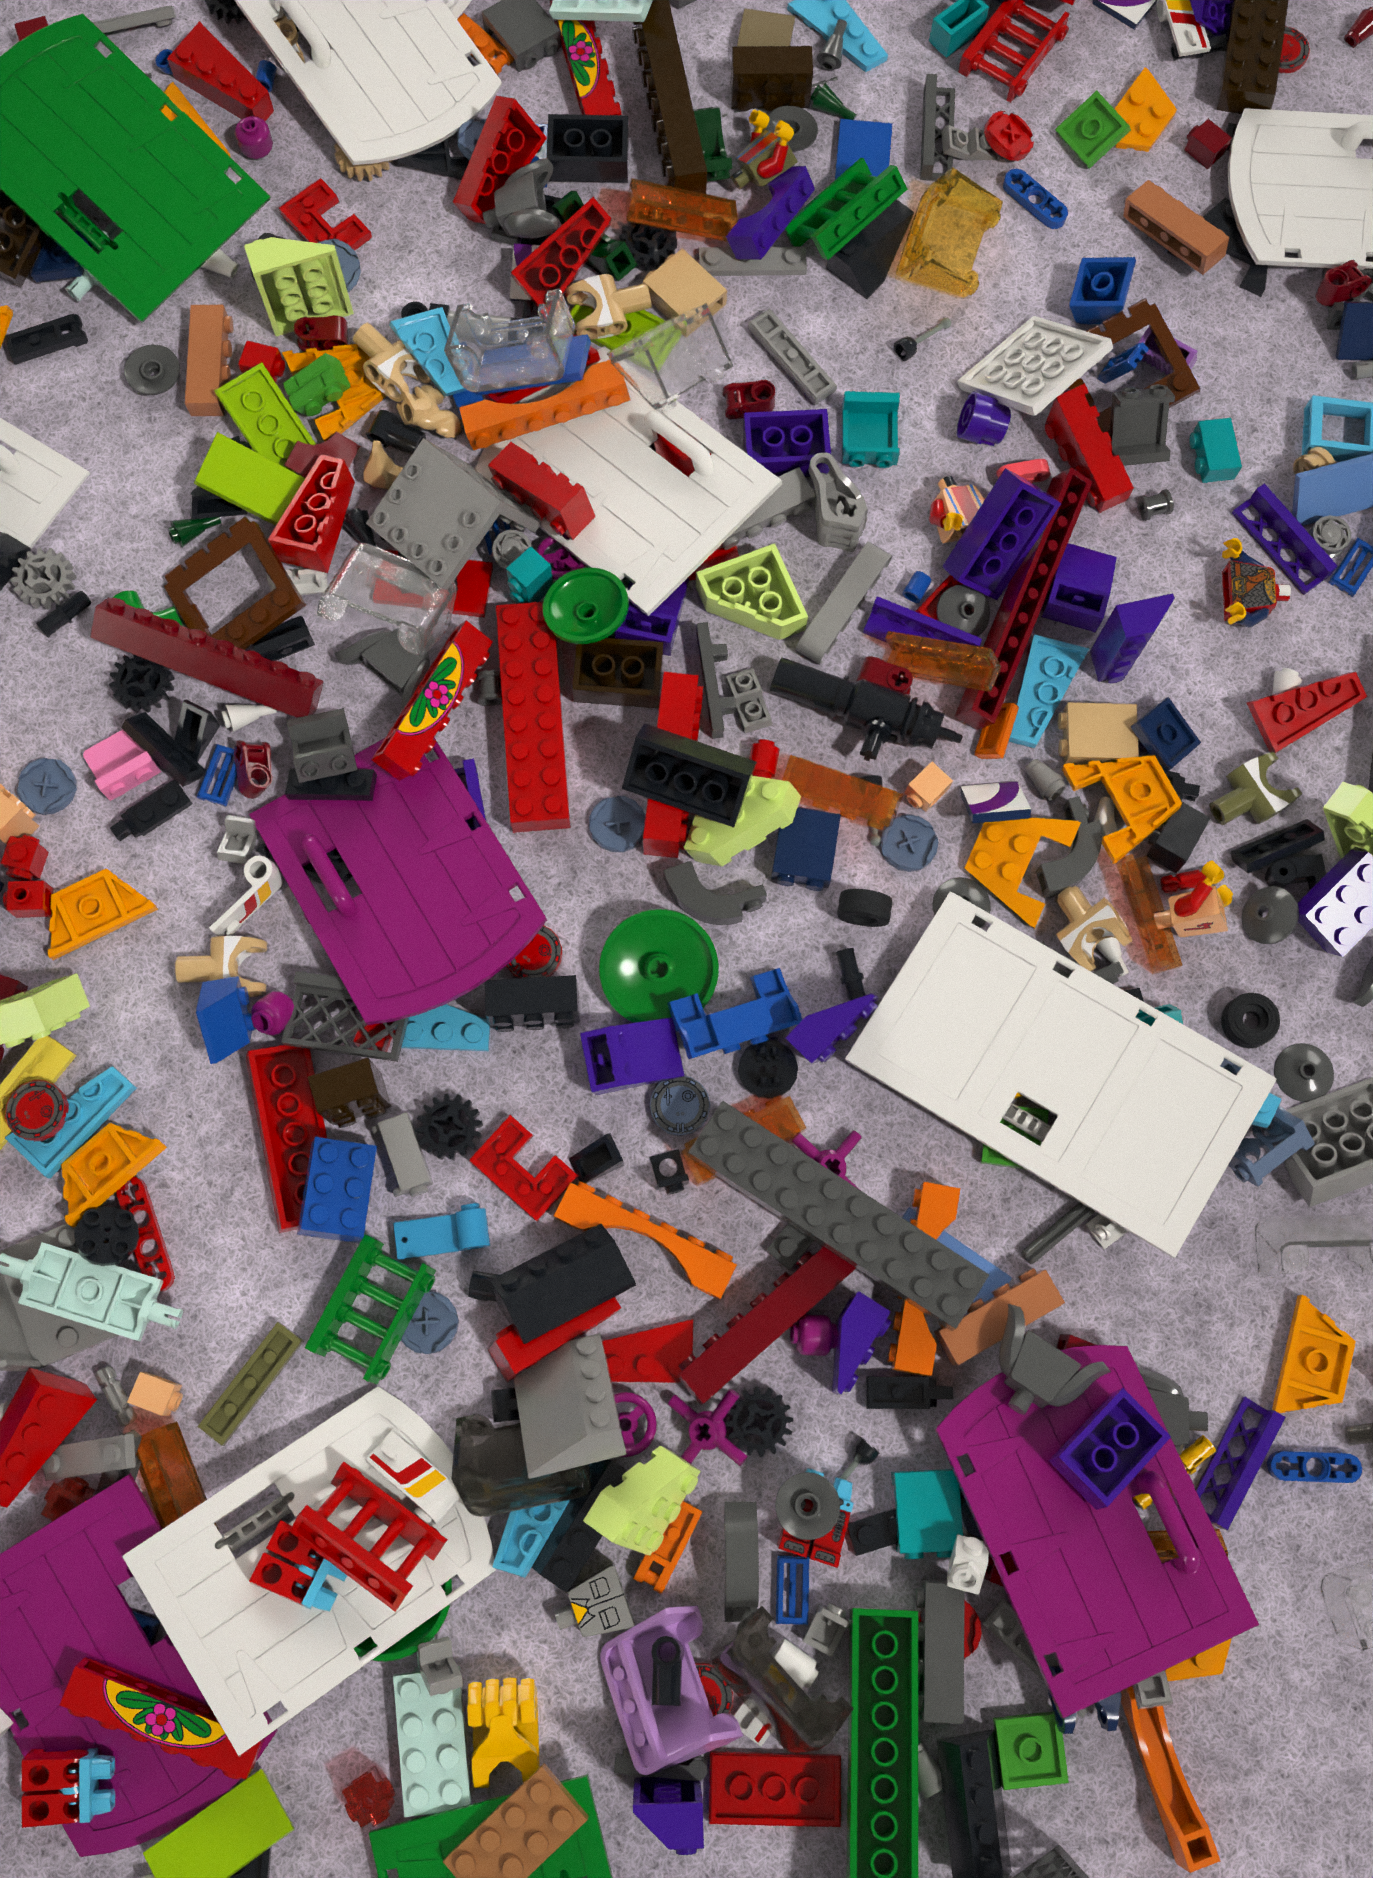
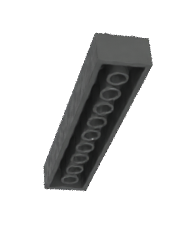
[688,1101,989,1331]

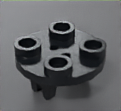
[738,1040,798,1099]
[74,1206,139,1266]

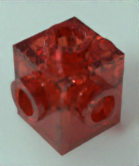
[41,1476,96,1522]
[342,1766,396,1828]

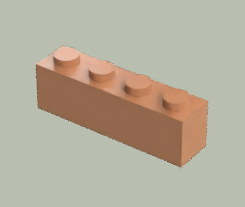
[1123,180,1229,275]
[185,305,233,416]
[934,1268,1065,1365]

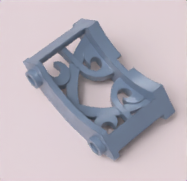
[1220,1058,1315,1187]

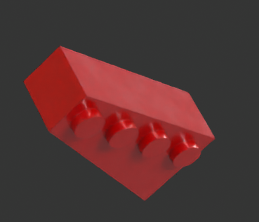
[167,21,274,121]
[453,96,547,225]
[511,197,612,319]
[1045,383,1134,513]
[268,454,355,573]
[488,1297,621,1383]
[0,1367,97,1508]

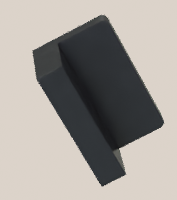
[253,616,315,661]

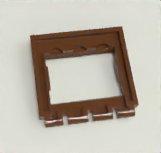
[1068,298,1200,434]
[164,517,306,650]

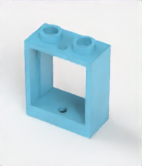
[1302,395,1373,462]

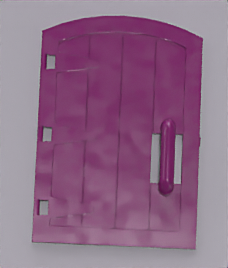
[249,737,547,1025]
[935,1345,1259,1718]
[0,1473,278,1857]

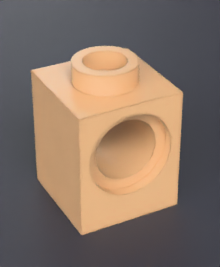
[905,762,953,812]
[127,1372,183,1416]

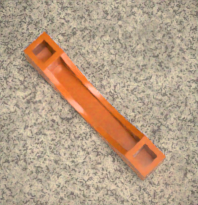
[459,357,631,450]
[554,1181,737,1300]
[887,1182,961,1377]
[1121,1686,1220,1873]

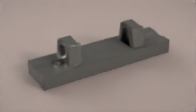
[696,622,737,739]

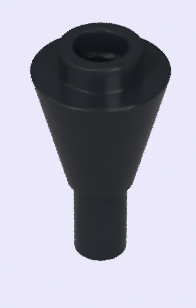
[343,508,381,560]

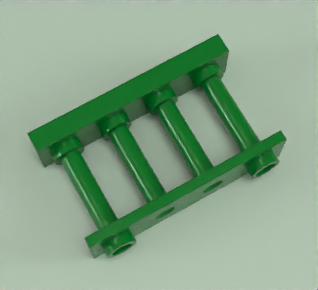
[784,158,908,260]
[305,1234,436,1385]

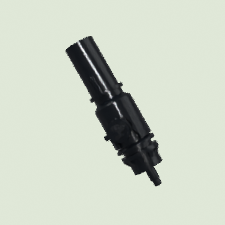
[770,657,963,761]

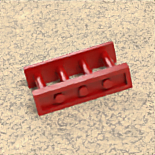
[958,0,1070,103]
[290,1462,448,1612]

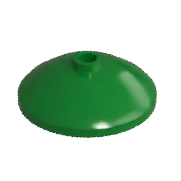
[543,568,629,644]

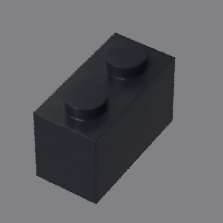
[1146,801,1211,874]

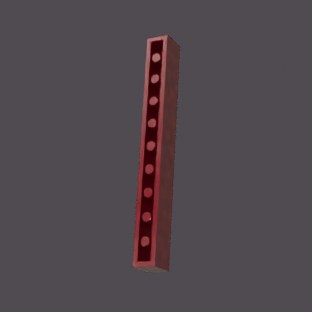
[954,467,1093,730]

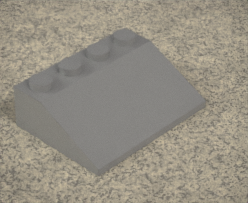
[1268,1077,1373,1208]
[514,1333,626,1479]

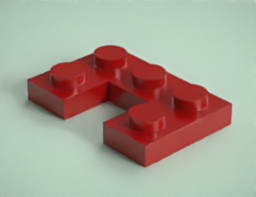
[279,178,372,251]
[469,1115,578,1222]

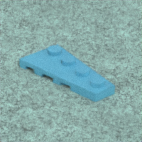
[787,0,888,72]
[1008,634,1089,748]
[5,1066,137,1179]
[492,1464,591,1578]

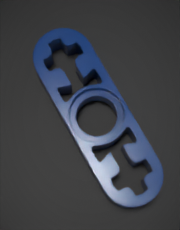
[1003,169,1068,229]
[1267,1451,1362,1483]

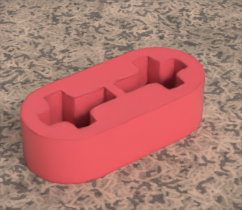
[996,459,1051,483]

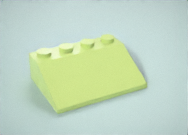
[244,237,354,336]

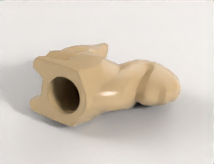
[396,385,461,438]

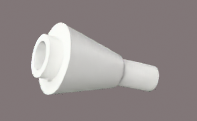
[1272,668,1302,695]
[221,704,277,732]
[1096,937,1129,977]

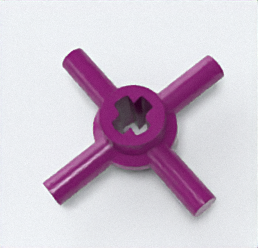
[791,1130,862,1190]
[668,1389,748,1466]

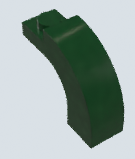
[693,106,733,181]
[552,190,637,282]

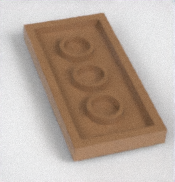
[443,1763,589,1878]

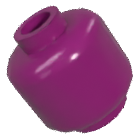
[235,116,273,159]
[251,991,294,1036]
[790,1314,838,1356]

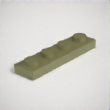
[197,1322,304,1446]

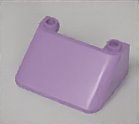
[600,1606,743,1775]

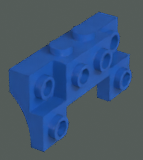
[667,968,803,1060]

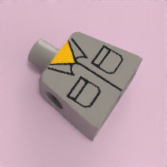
[554,1563,635,1637]

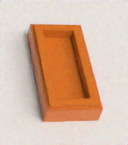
[974,703,1019,759]

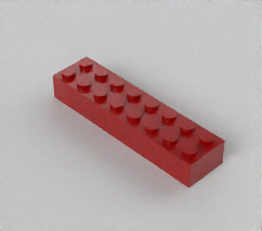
[496,602,571,833]

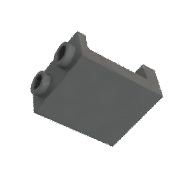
[482,0,562,72]
[1109,384,1175,466]
[286,708,357,783]

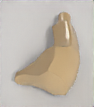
[363,441,404,490]

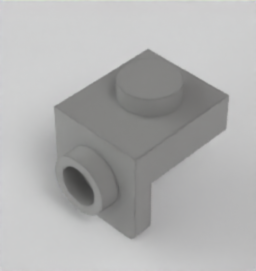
[217,815,257,864]
[802,1602,851,1657]
[418,1636,463,1696]

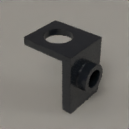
[650,1149,689,1195]

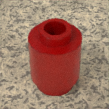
[749,739,780,779]

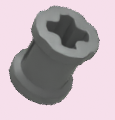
[1137,489,1174,521]
[477,670,502,706]

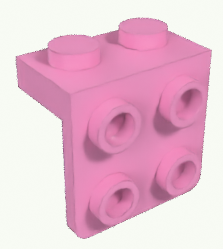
[83,729,161,801]

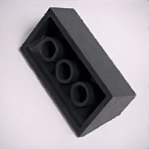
[622,723,757,827]
[490,1224,636,1344]
[531,1459,628,1593]
[937,1730,1012,1878]

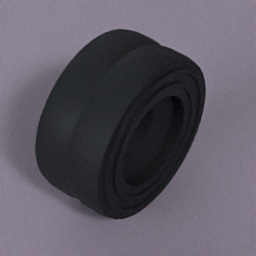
[837,889,892,927]
[1221,993,1280,1049]

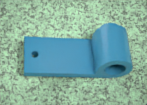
[393,1203,490,1260]

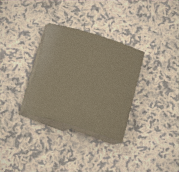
[737,8,795,46]

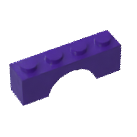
[726,166,815,260]

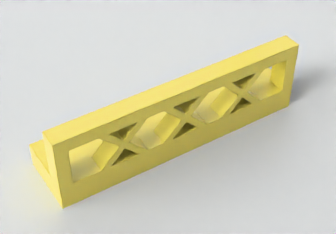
[0,1035,77,1150]

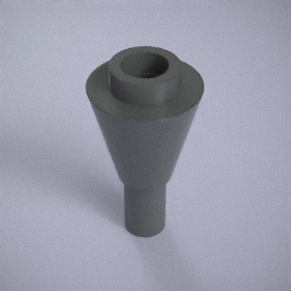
[817,19,847,71]

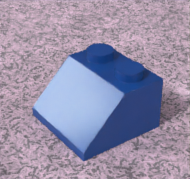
[1069,257,1136,324]
[196,976,256,1064]

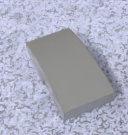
[941,124,997,161]
[726,668,772,733]

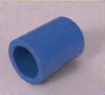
[255,60,277,92]
[902,571,932,604]

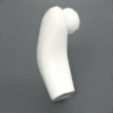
[1094,797,1119,837]

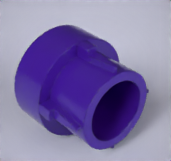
[957,391,1011,446]

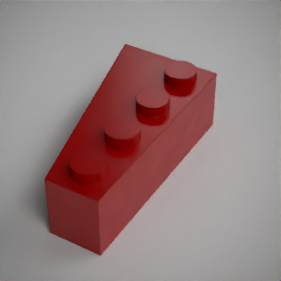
[488,442,596,540]

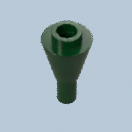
[810,83,857,120]
[168,517,221,548]

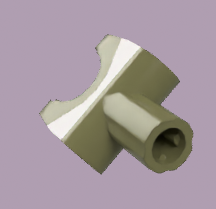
[1209,752,1303,825]

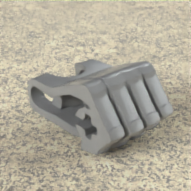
[807,452,868,552]

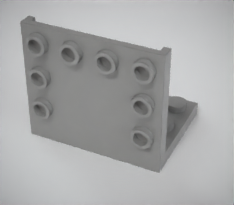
[366,438,541,590]
[0,1223,119,1372]

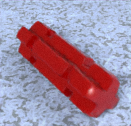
[1160,870,1207,893]

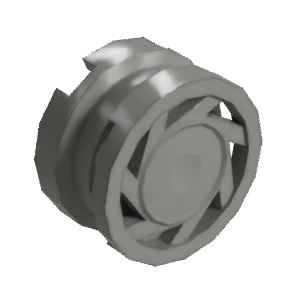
[1308,515,1351,558]
[492,530,531,569]

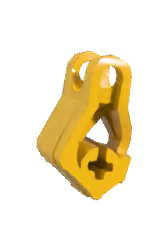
[467,1678,540,1788]

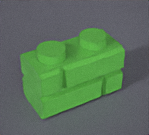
[283,353,351,417]

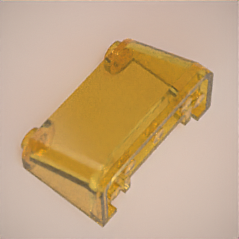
[896,167,1003,298]

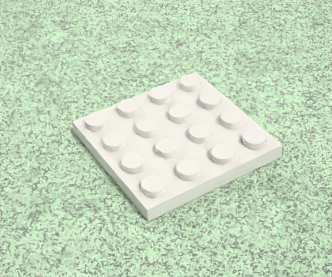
[957,316,1113,416]

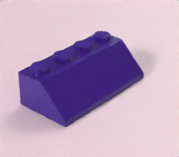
[942,468,1061,600]
[1089,593,1175,684]
[633,1777,704,1855]

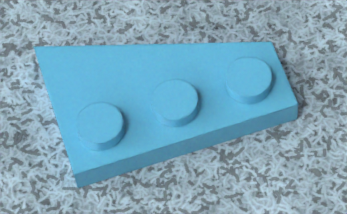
[389,307,471,397]
[401,1004,490,1052]

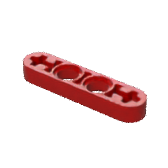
[116,1176,175,1292]

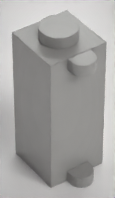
[371,1112,434,1197]

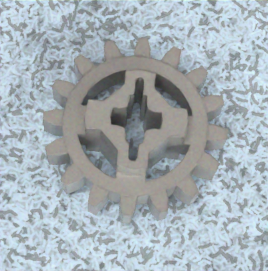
[11,548,77,610]

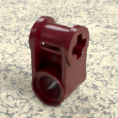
[1315,260,1372,307]
[294,315,348,352]
[722,380,775,420]
[856,656,913,695]
[234,740,273,799]

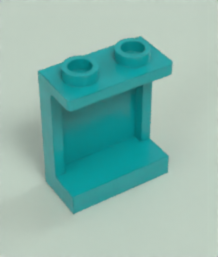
[842,391,900,468]
[891,1469,963,1559]

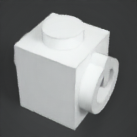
[947,1534,989,1595]

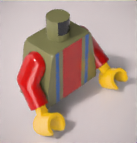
[731,110,798,190]

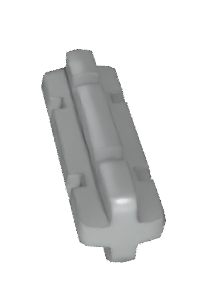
[95,1366,137,1427]

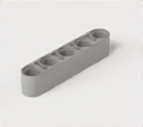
[796,541,892,665]

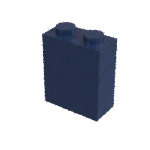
[771,808,841,891]

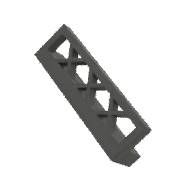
[920,74,955,182]

